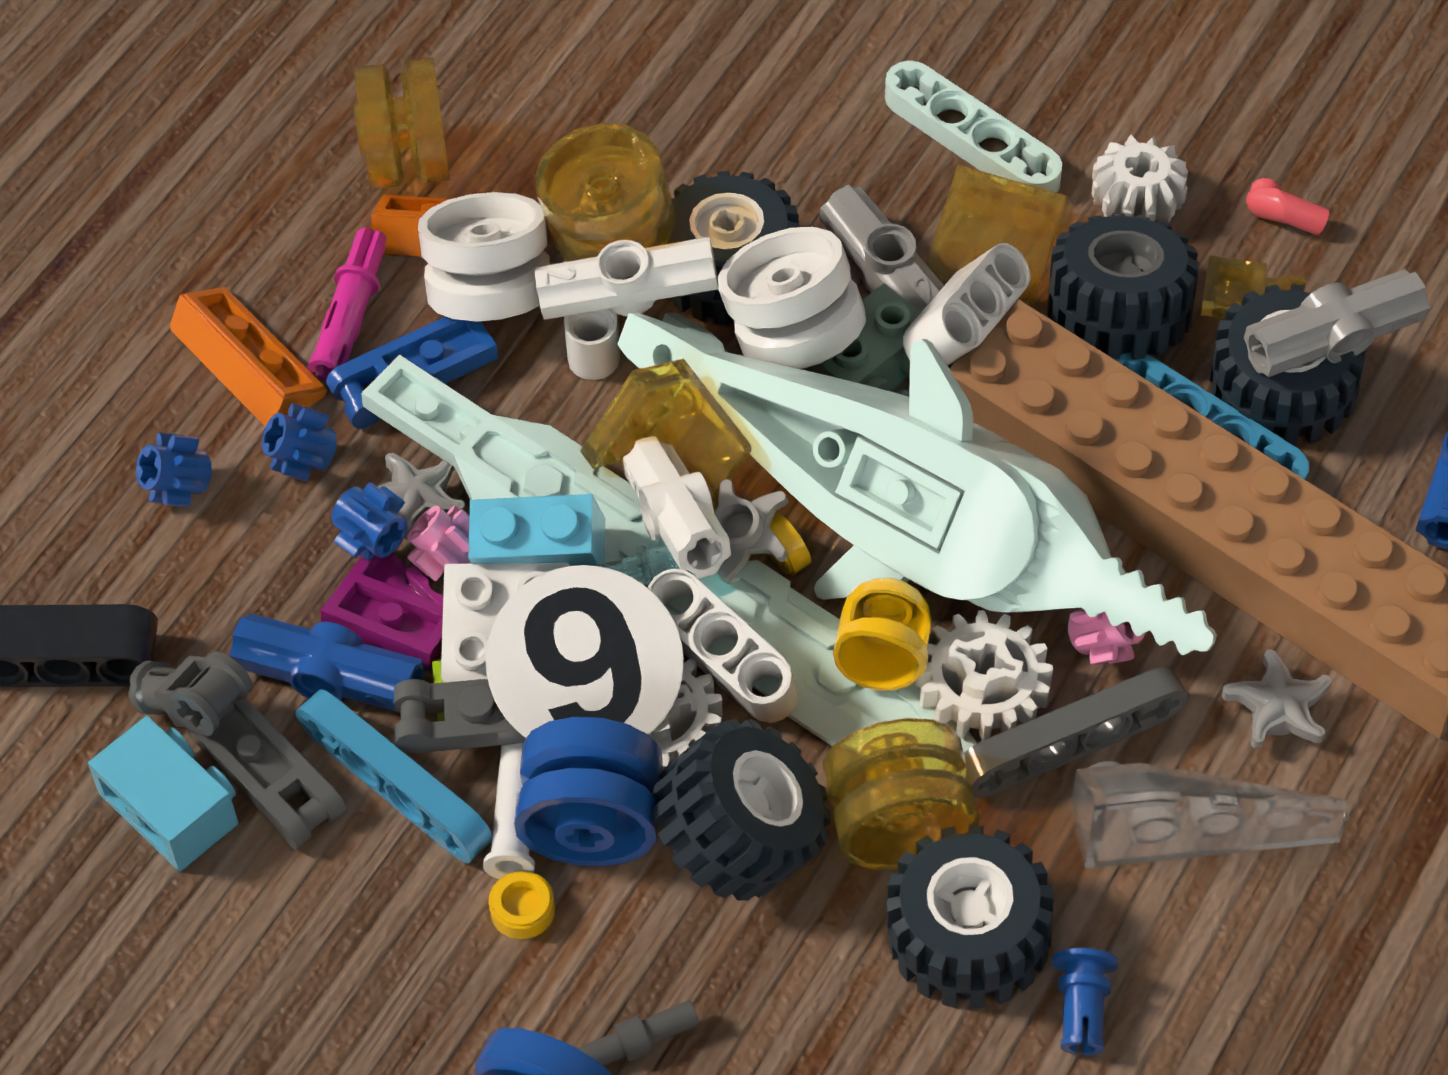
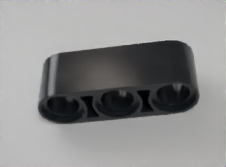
[0,604,158,687]

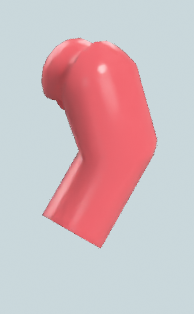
[1246,178,1329,235]

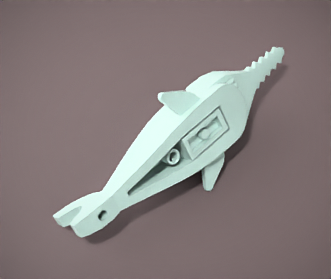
[617,313,1217,655]

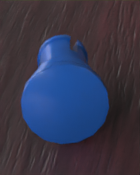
[1052,948,1119,1055]

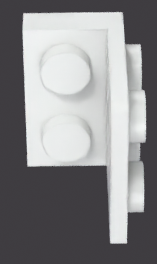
[441,563,569,683]

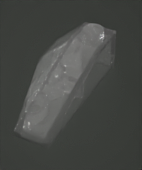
[1072,761,1348,868]

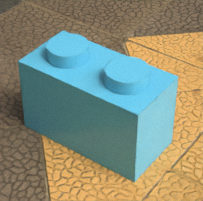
[468,494,606,567]
[87,715,238,872]

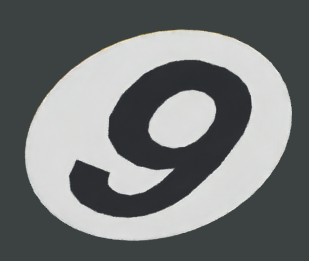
[486,565,683,738]

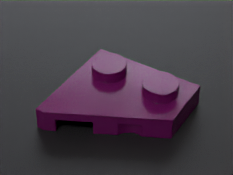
[320,552,443,670]

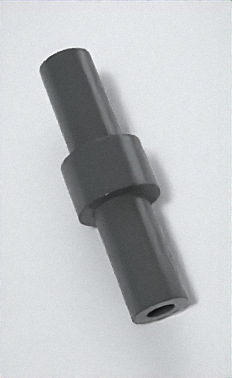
[577,1000,700,1066]

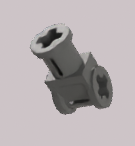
[129,651,253,736]

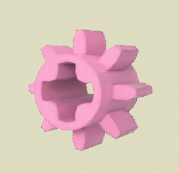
[407,505,472,581]
[1068,608,1145,666]

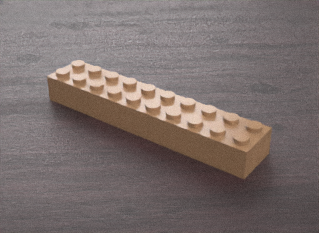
[949,299,1448,739]

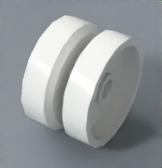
[418,192,550,322]
[718,227,866,369]

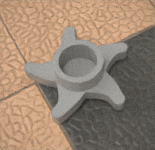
[377,453,465,540]
[714,479,789,583]
[1222,650,1332,749]

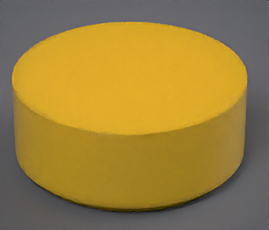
[768,513,811,576]
[489,871,555,939]

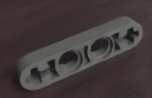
[955,667,1189,798]

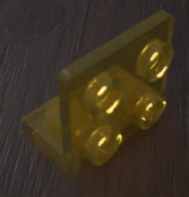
[926,164,1074,306]
[580,359,752,504]

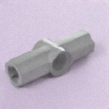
[819,184,944,312]
[1244,269,1430,377]

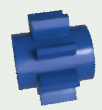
[262,403,337,481]
[136,432,212,507]
[331,482,407,561]

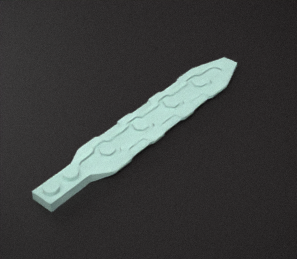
[361,355,978,783]

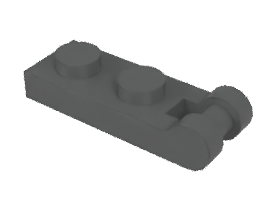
[394,679,526,753]
[186,697,347,850]

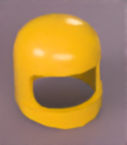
[833,578,931,691]

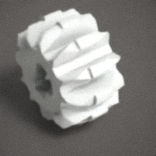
[1092,134,1188,224]

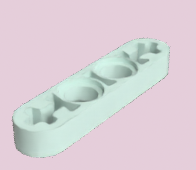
[885,61,1062,202]

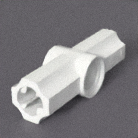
[535,237,718,320]
[623,436,731,578]

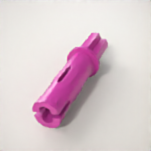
[308,227,387,382]

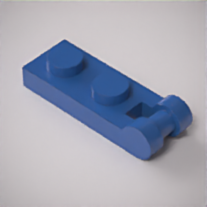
[326,317,499,429]

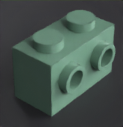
[801,283,921,391]

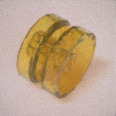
[354,57,450,190]
[535,123,676,262]
[823,718,980,870]

